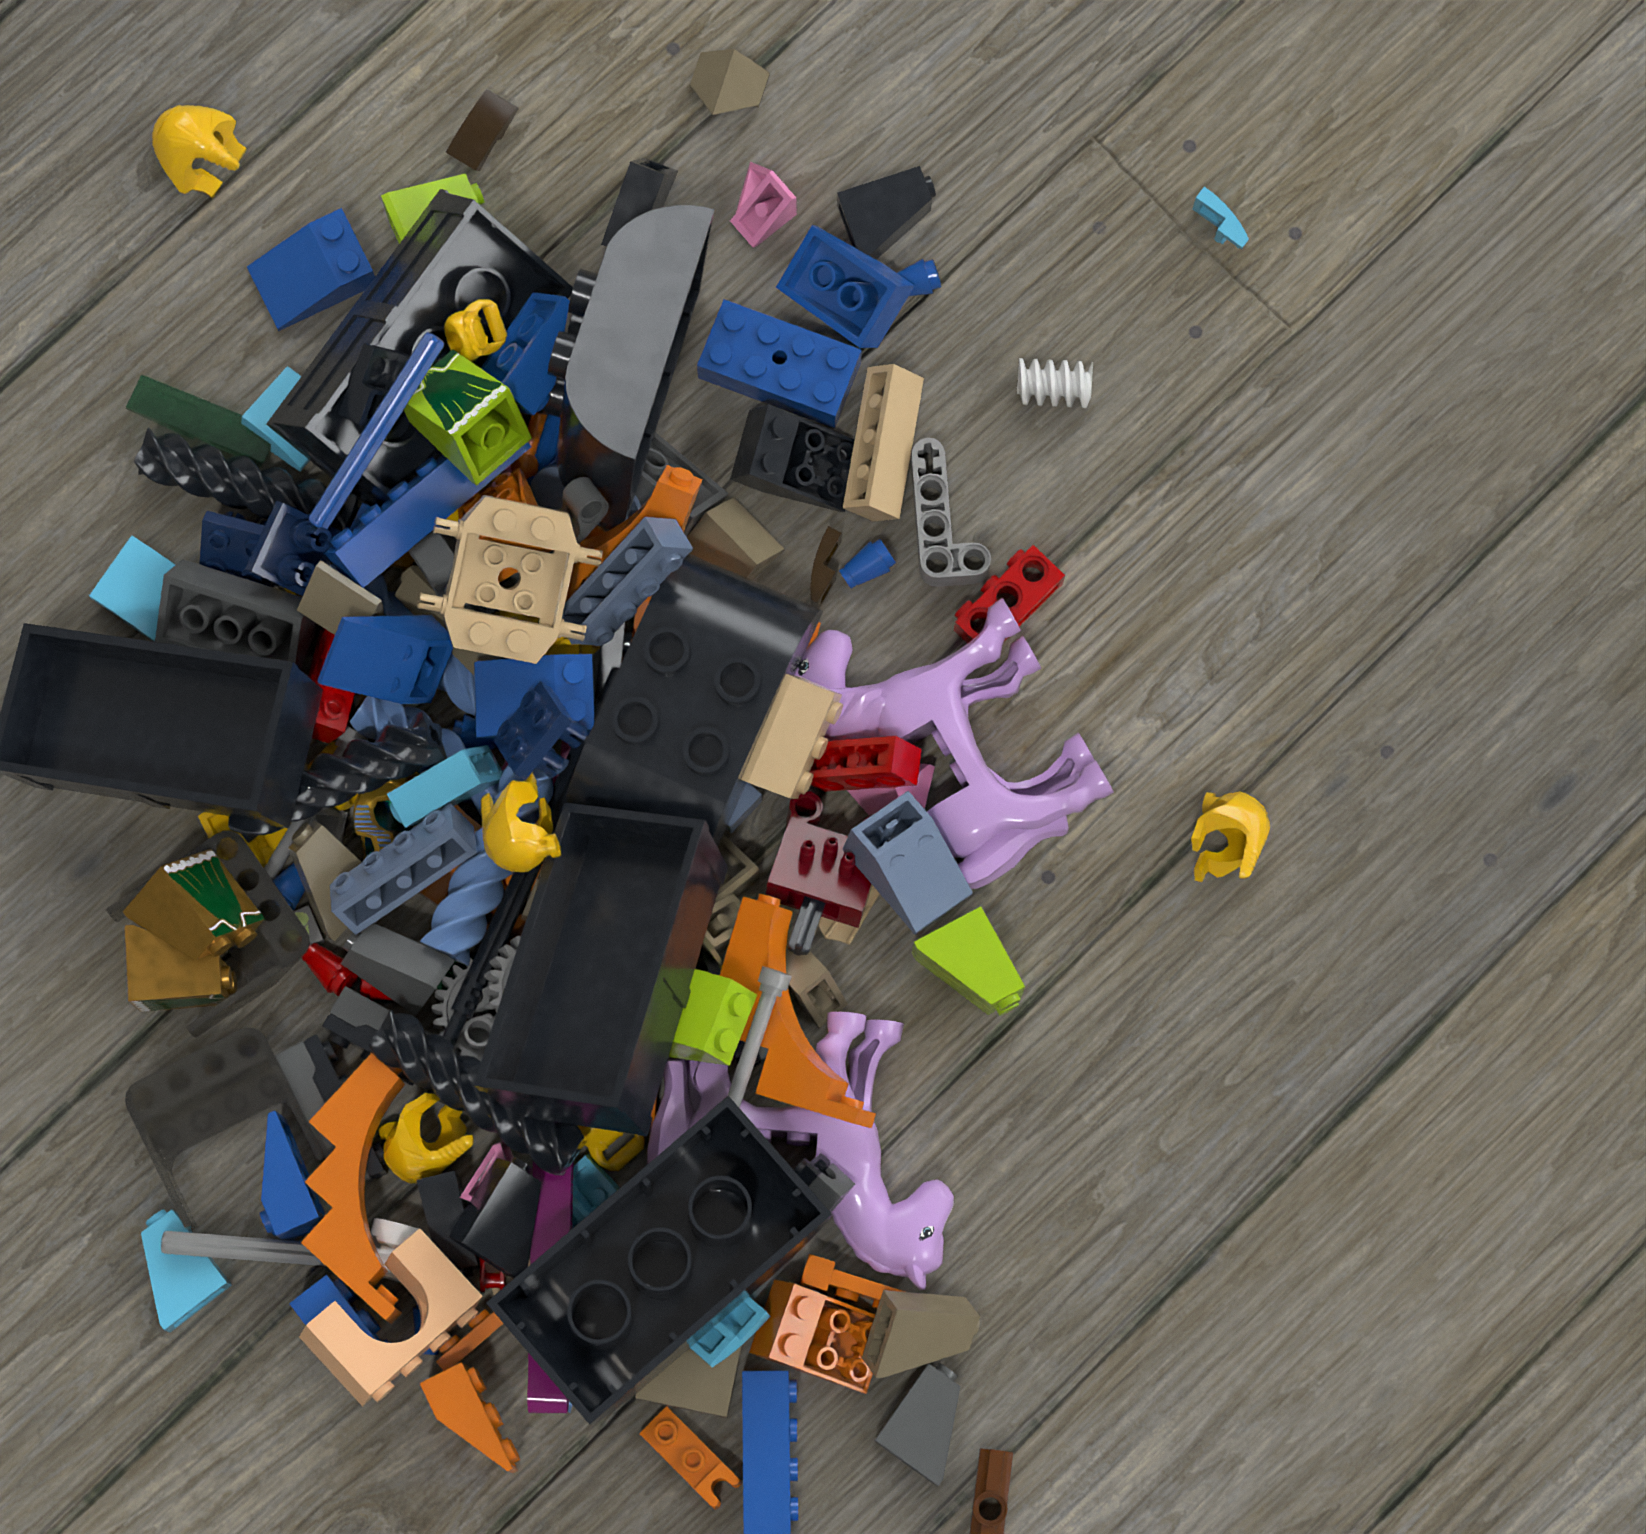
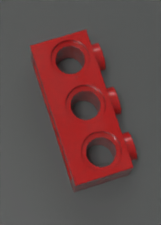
[954,545,1065,644]
[308,628,355,744]
[810,736,922,792]

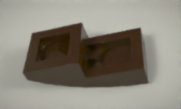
[446,89,519,171]
[810,526,842,609]

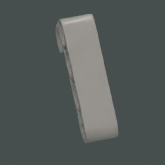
[911,438,991,587]

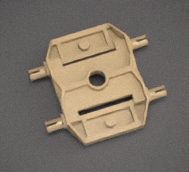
[417,495,603,664]

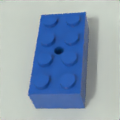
[697,299,862,428]

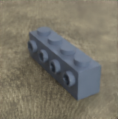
[562,517,693,646]
[330,803,477,935]

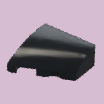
[338,343,432,426]

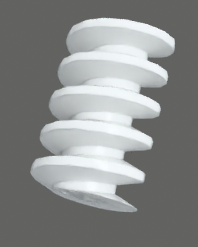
[1017,358,1093,408]

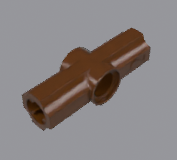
[969,1448,1013,1534]

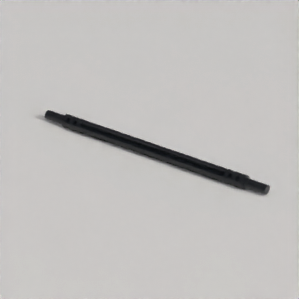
[443,669,618,1047]

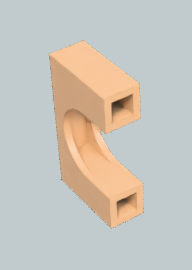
[299,1228,483,1407]

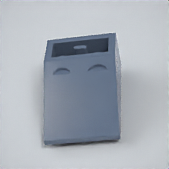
[842,791,973,935]

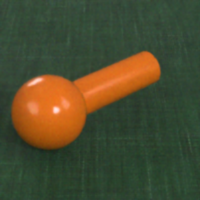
[511,412,547,479]

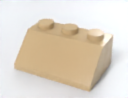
[741,674,843,799]

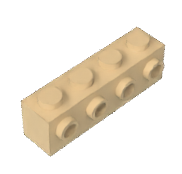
[843,364,924,521]

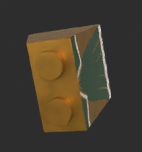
[123,849,265,960]
[125,925,237,1012]

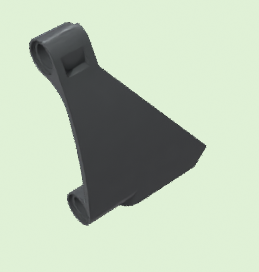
[408,477,609,614]

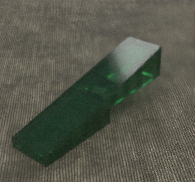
[126,374,271,468]

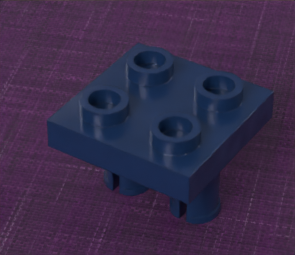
[246,501,341,597]
[199,511,274,588]
[494,681,588,781]

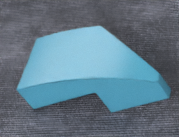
[1192,186,1249,249]

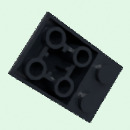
[730,404,855,512]

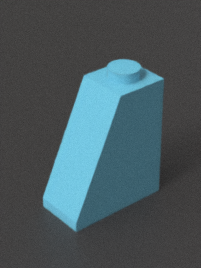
[387,745,503,828]
[141,1209,232,1332]

